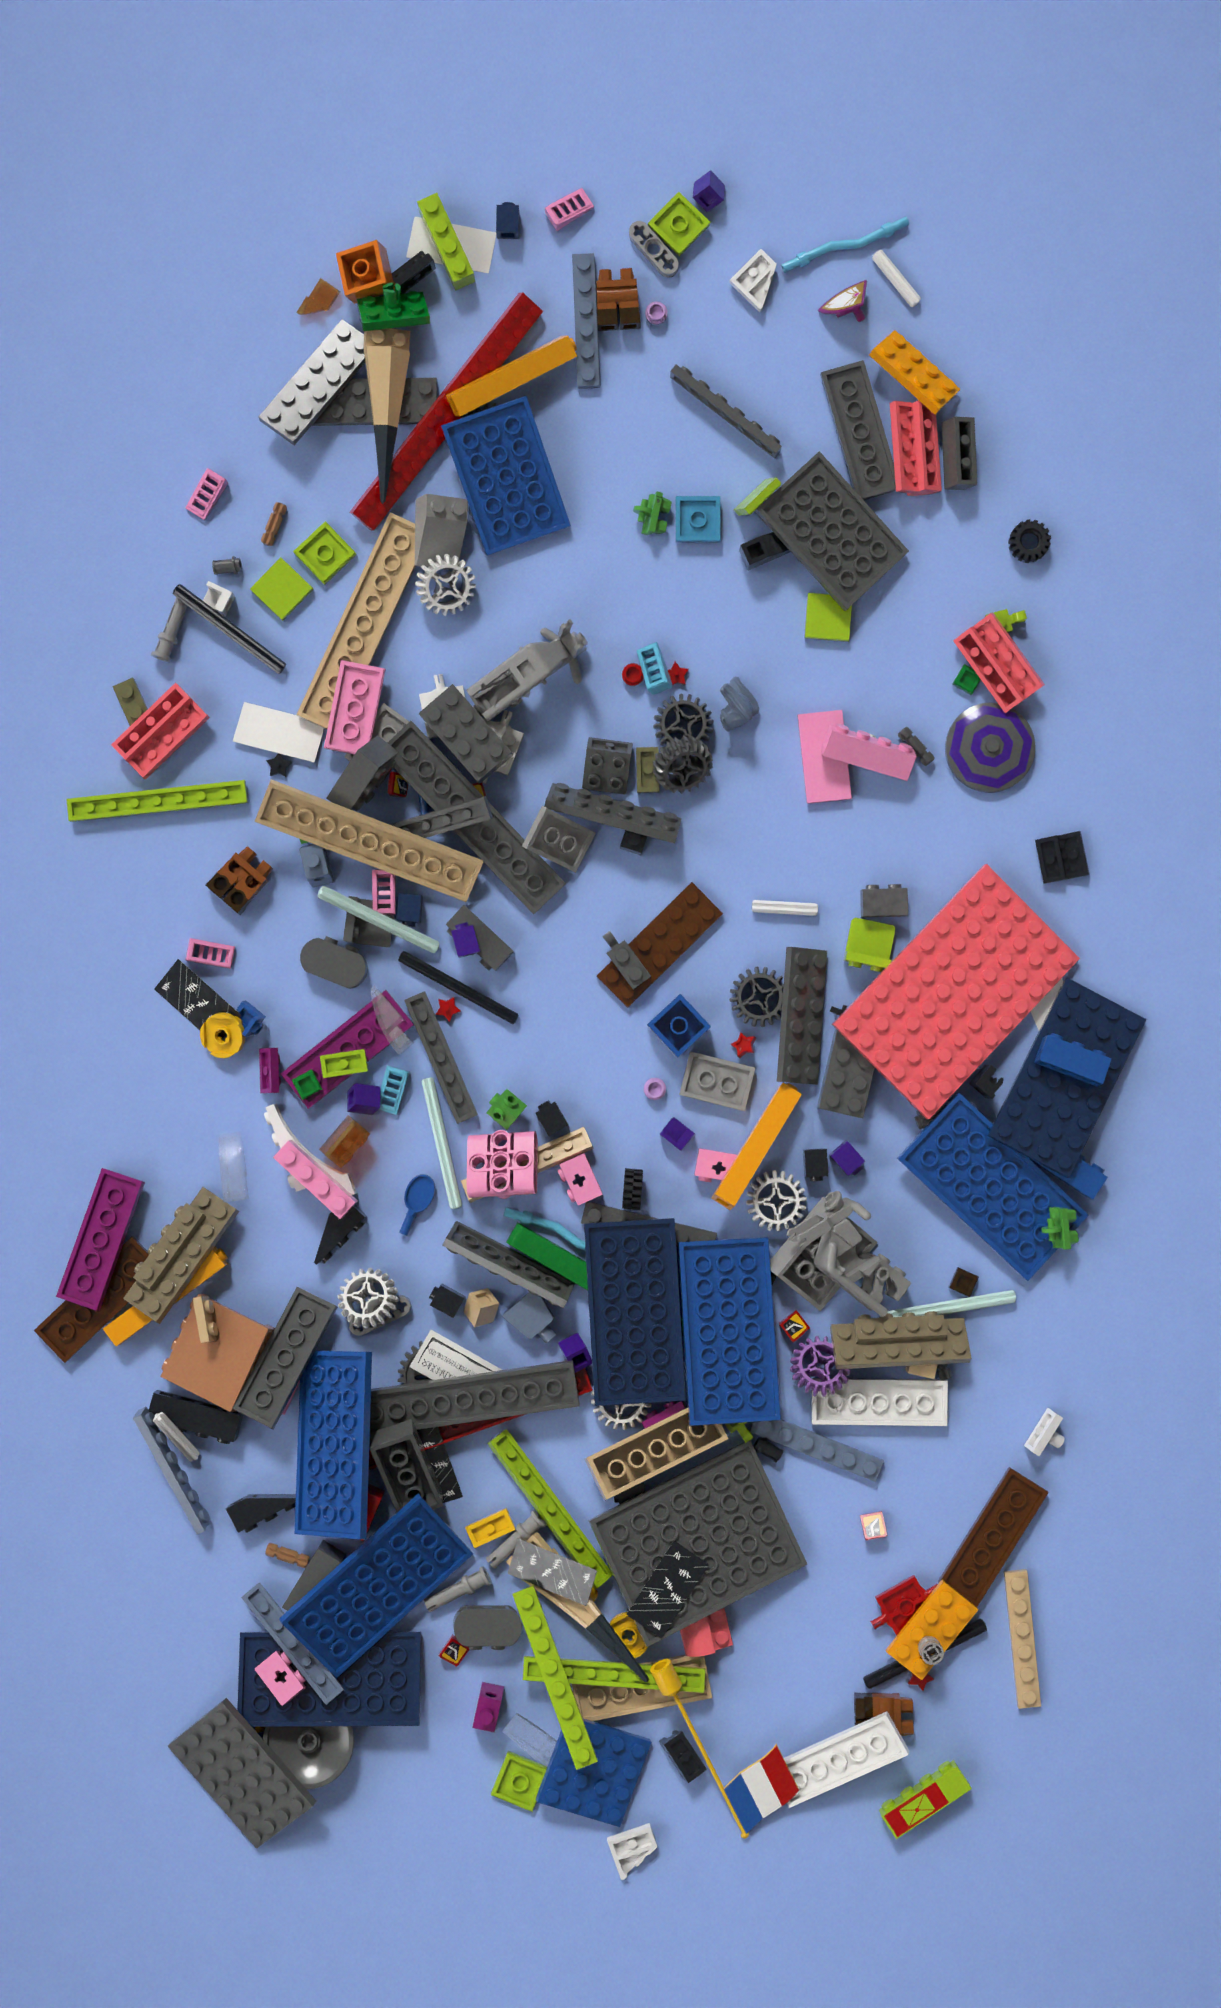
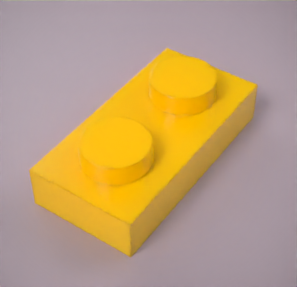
[465,1508,516,1548]

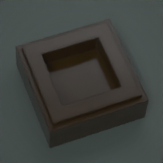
[949,1267,979,1297]

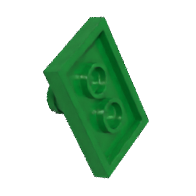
[357,283,430,331]

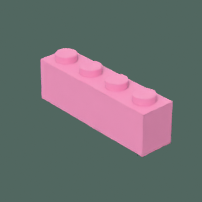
[821,724,917,781]
[273,1140,358,1219]

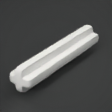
[872,250,921,307]
[752,900,818,916]
[153,1412,200,1462]

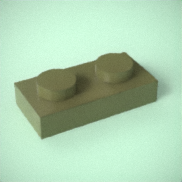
[112,677,148,726]
[636,747,660,793]

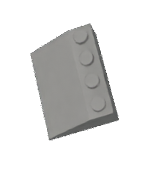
[770,1197,878,1311]

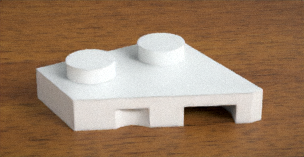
[729,249,777,312]
[607,1823,657,1880]

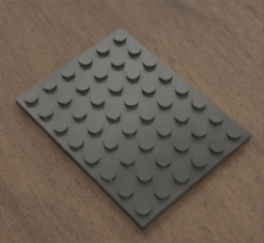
[588,1440,807,1647]

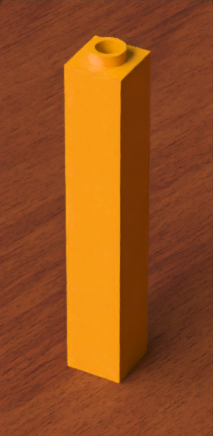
[446,335,577,416]
[711,1082,802,1210]
[103,1246,228,1347]

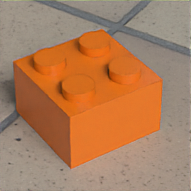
[336,240,395,304]

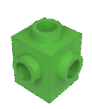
[486,1089,527,1130]

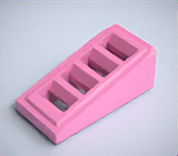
[545,188,594,231]
[185,468,228,520]
[372,870,396,915]
[185,938,235,969]

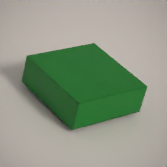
[952,664,981,695]
[292,1069,323,1100]

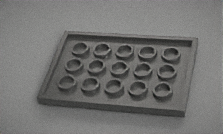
[755,451,909,611]
[168,1698,317,1849]

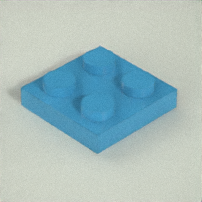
[676,496,720,543]

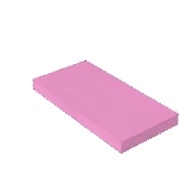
[324,660,386,755]
[797,710,852,804]

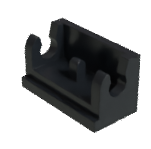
[969,1065,1003,1099]
[659,1730,707,1783]

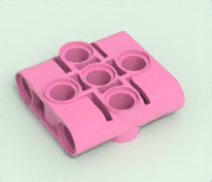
[467,1130,538,1199]

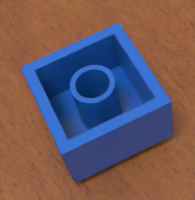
[647,994,711,1058]

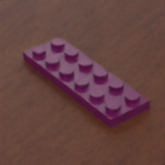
[281,990,414,1109]
[56,1168,145,1311]

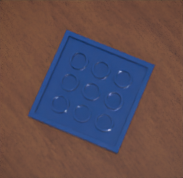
[536,1718,652,1827]

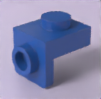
[236,1000,266,1037]

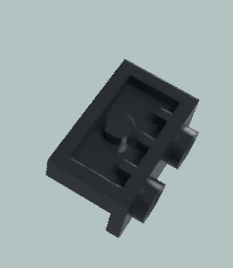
[392,251,436,294]

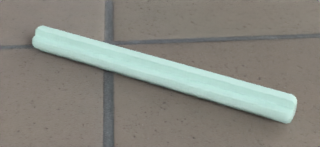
[318,886,440,953]
[422,1077,462,1209]
[888,1290,1016,1317]

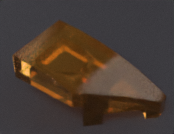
[296,278,341,315]

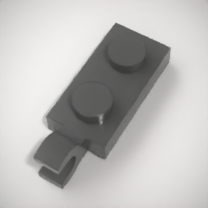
[603,931,651,989]

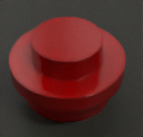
[622,663,644,686]

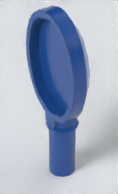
[399,1174,435,1236]

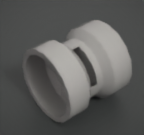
[918,1636,944,1665]

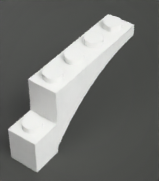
[264,1104,357,1195]

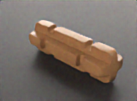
[261,502,287,546]
[265,1543,310,1568]

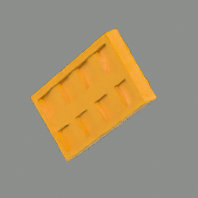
[869,330,960,415]
[886,1580,979,1680]

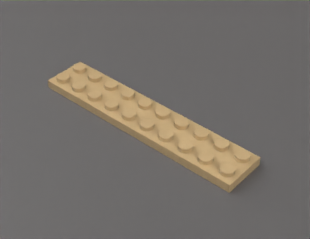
[296,512,416,729]
[255,779,483,902]

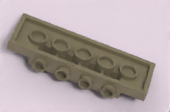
[123,1187,239,1324]
[830,1311,972,1369]

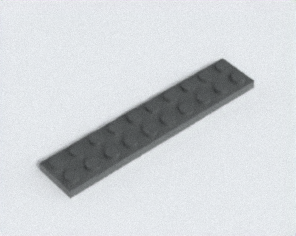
[387,721,566,915]
[370,1361,580,1433]

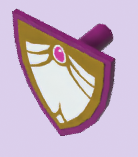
[818,280,867,322]

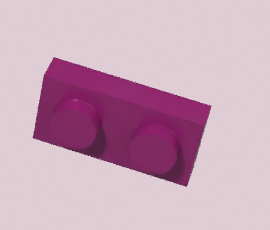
[259,1048,281,1093]
[642,1401,686,1429]

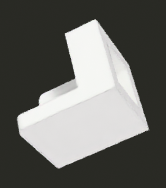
[203,581,235,617]

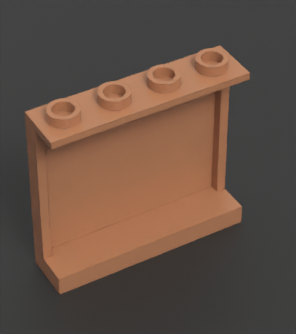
[160,1294,275,1412]

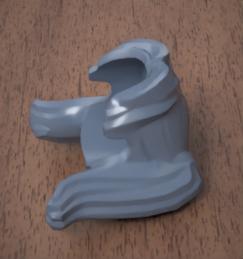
[720,677,759,732]

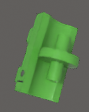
[633,491,672,535]
[1042,1207,1079,1250]

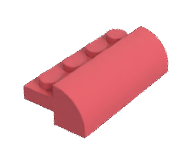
[890,400,942,496]
[953,612,1045,713]
[111,683,210,780]
[680,1608,733,1657]

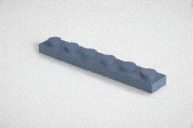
[572,253,600,389]
[133,1407,210,1534]
[750,1419,884,1482]
[241,1583,345,1705]

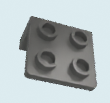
[582,737,633,794]
[343,896,395,948]

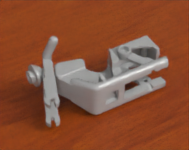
[467,619,588,721]
[787,1191,911,1317]

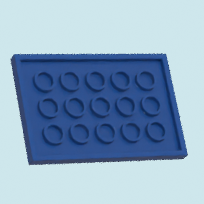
[441,396,571,555]

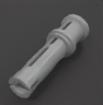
[151,597,187,662]
[486,1510,547,1569]
[424,1566,492,1612]

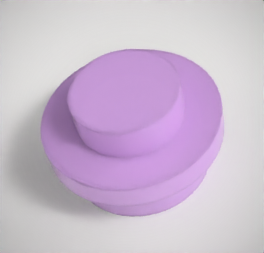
[645,302,667,325]
[644,1078,666,1100]

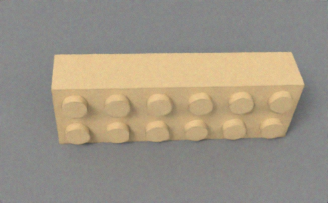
[584,1408,728,1500]

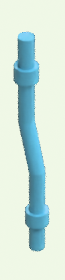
[781,216,909,273]
[503,1208,585,1250]

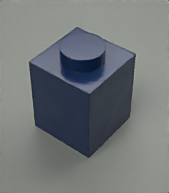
[496,202,520,239]
[397,893,423,927]

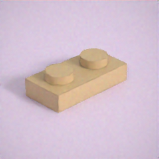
[193,1296,218,1343]

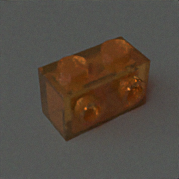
[319,1115,370,1168]

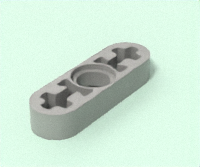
[629,221,678,278]
[349,1295,411,1336]

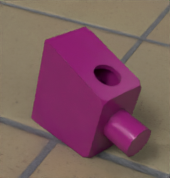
[472,1682,504,1733]

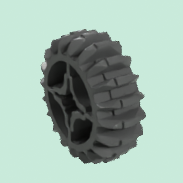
[653,694,714,745]
[652,735,713,794]
[729,967,784,1027]

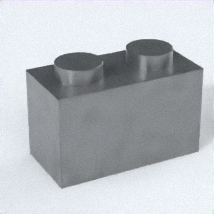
[860,884,908,918]

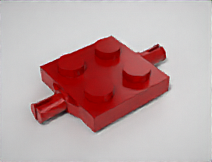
[870,1575,938,1636]

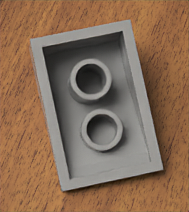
[415,494,468,570]

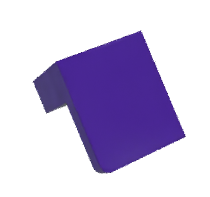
[692,170,725,212]
[347,1083,381,1115]
[660,1117,695,1151]

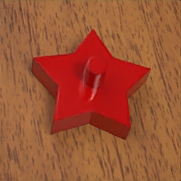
[668,662,689,685]
[435,997,461,1022]
[731,1032,756,1058]
[908,1672,934,1691]

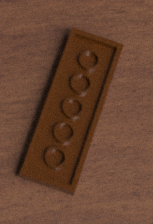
[597,882,723,1008]
[34,1236,149,1363]
[938,1467,1049,1607]

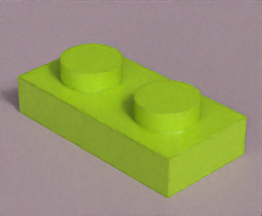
[320,1049,369,1078]

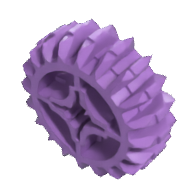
[790,1336,851,1397]

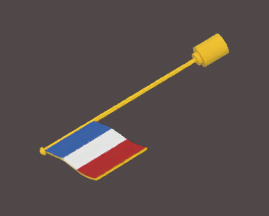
[650,1659,799,1839]

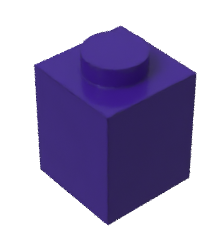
[451,922,481,958]
[829,1140,865,1176]
[558,1333,592,1373]

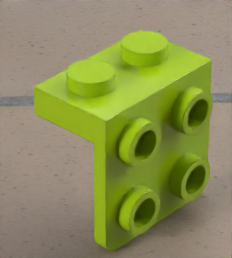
[843,918,895,972]

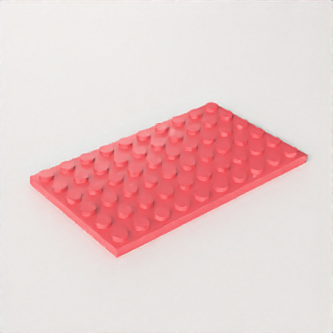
[832,864,1080,1119]

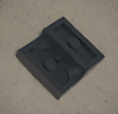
[1035,831,1090,884]

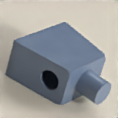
[299,844,334,888]
[503,1292,556,1343]

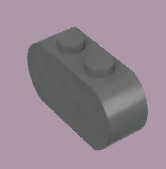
[300,936,368,989]
[453,1605,522,1650]

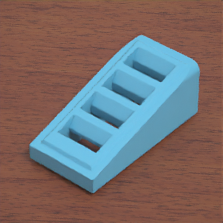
[636,642,673,694]
[379,1065,410,1115]

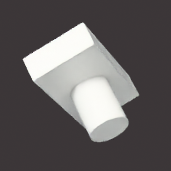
[1024,1408,1064,1456]

